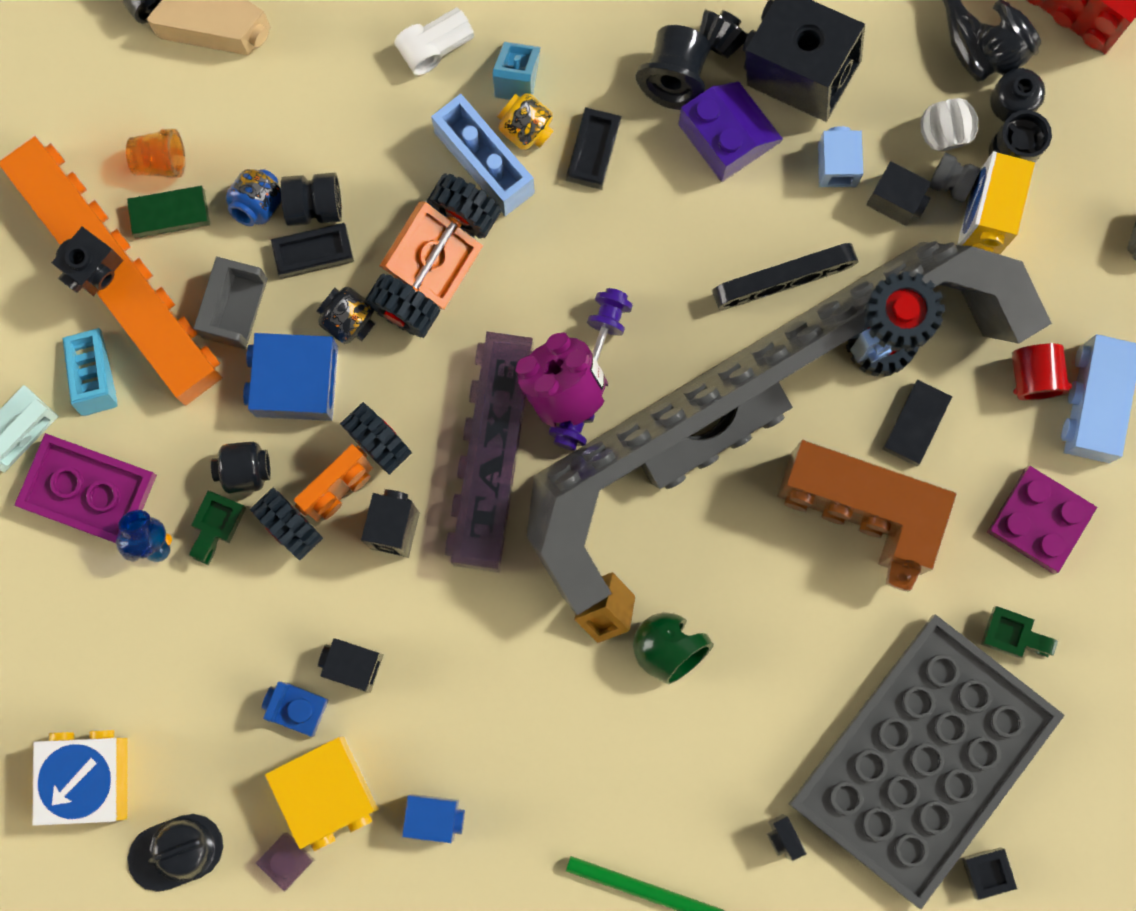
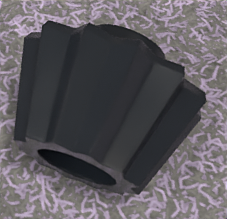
[699,10,748,58]

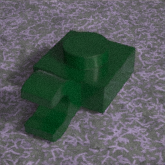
[189,490,246,565]
[981,606,1058,658]

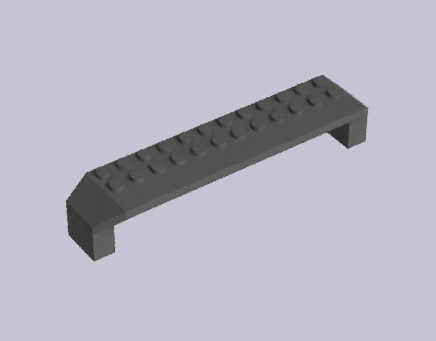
[527,241,1052,615]

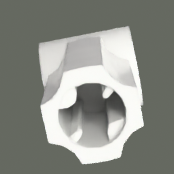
[394,7,474,76]

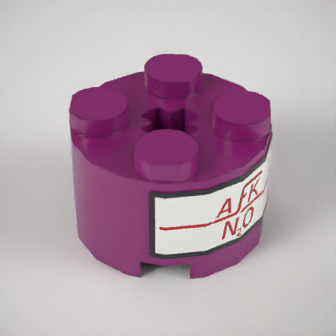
[515,332,608,427]

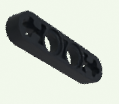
[712,243,858,310]

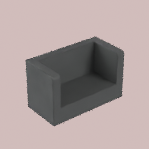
[193,256,268,350]

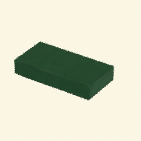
[127,185,210,238]

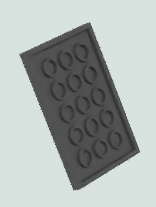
[789,614,1065,910]

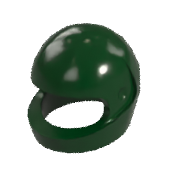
[633,612,714,684]

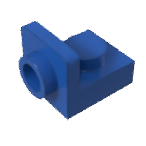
[262,681,329,737]

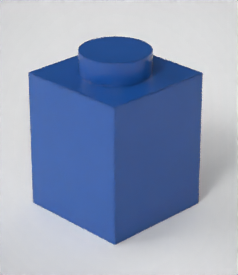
[402,794,465,843]

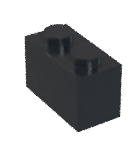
[361,489,420,558]

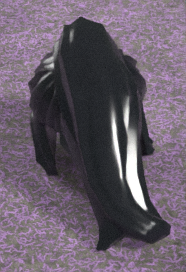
[943,0,1041,82]

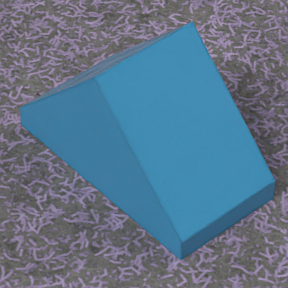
[493,42,541,100]

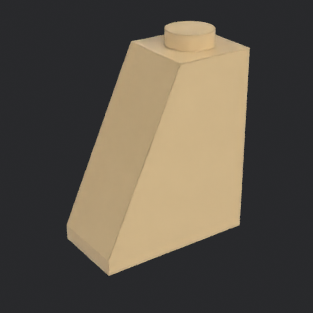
[147,0,271,56]

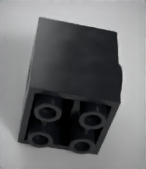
[743,0,865,122]

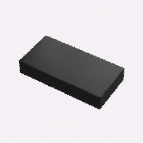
[566,107,621,190]
[271,222,354,279]
[882,379,953,466]

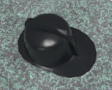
[128,814,224,892]

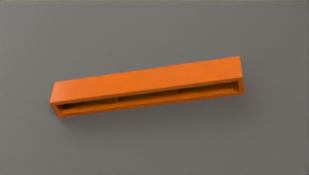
[0,136,223,406]

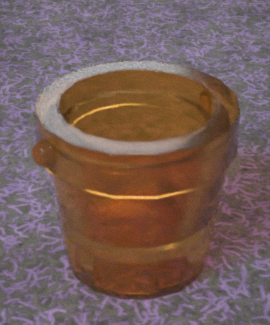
[126,128,185,178]

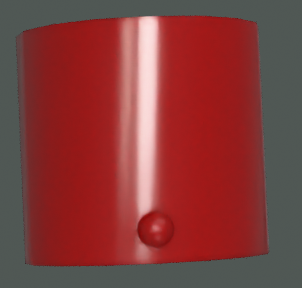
[1012,343,1072,400]

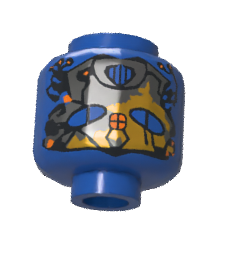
[226,169,282,226]

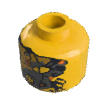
[497,93,553,150]

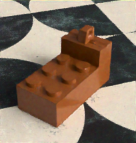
[777,440,957,592]

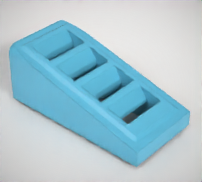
[62,328,118,416]

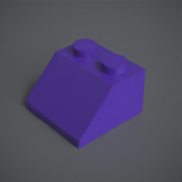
[678,81,783,182]

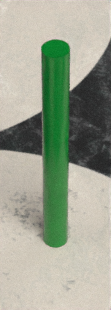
[566,856,725,911]

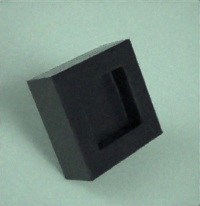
[767,814,807,861]
[962,847,1017,900]

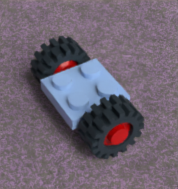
[846,271,945,377]

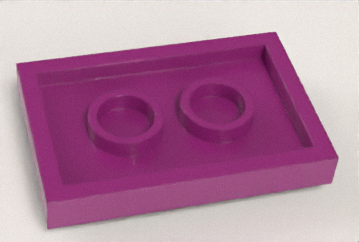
[14,433,157,547]

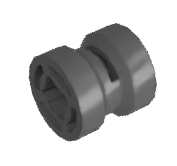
[929,152,980,202]

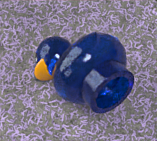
[116,510,172,562]

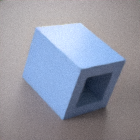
[818,126,863,187]

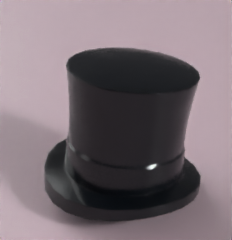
[636,25,711,110]

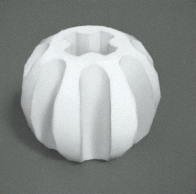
[921,98,978,151]

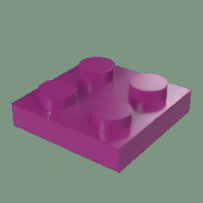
[987,466,1098,574]

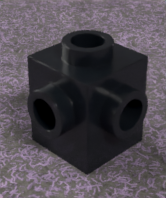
[51,226,123,297]

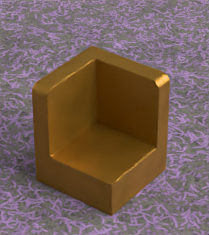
[574,572,635,643]

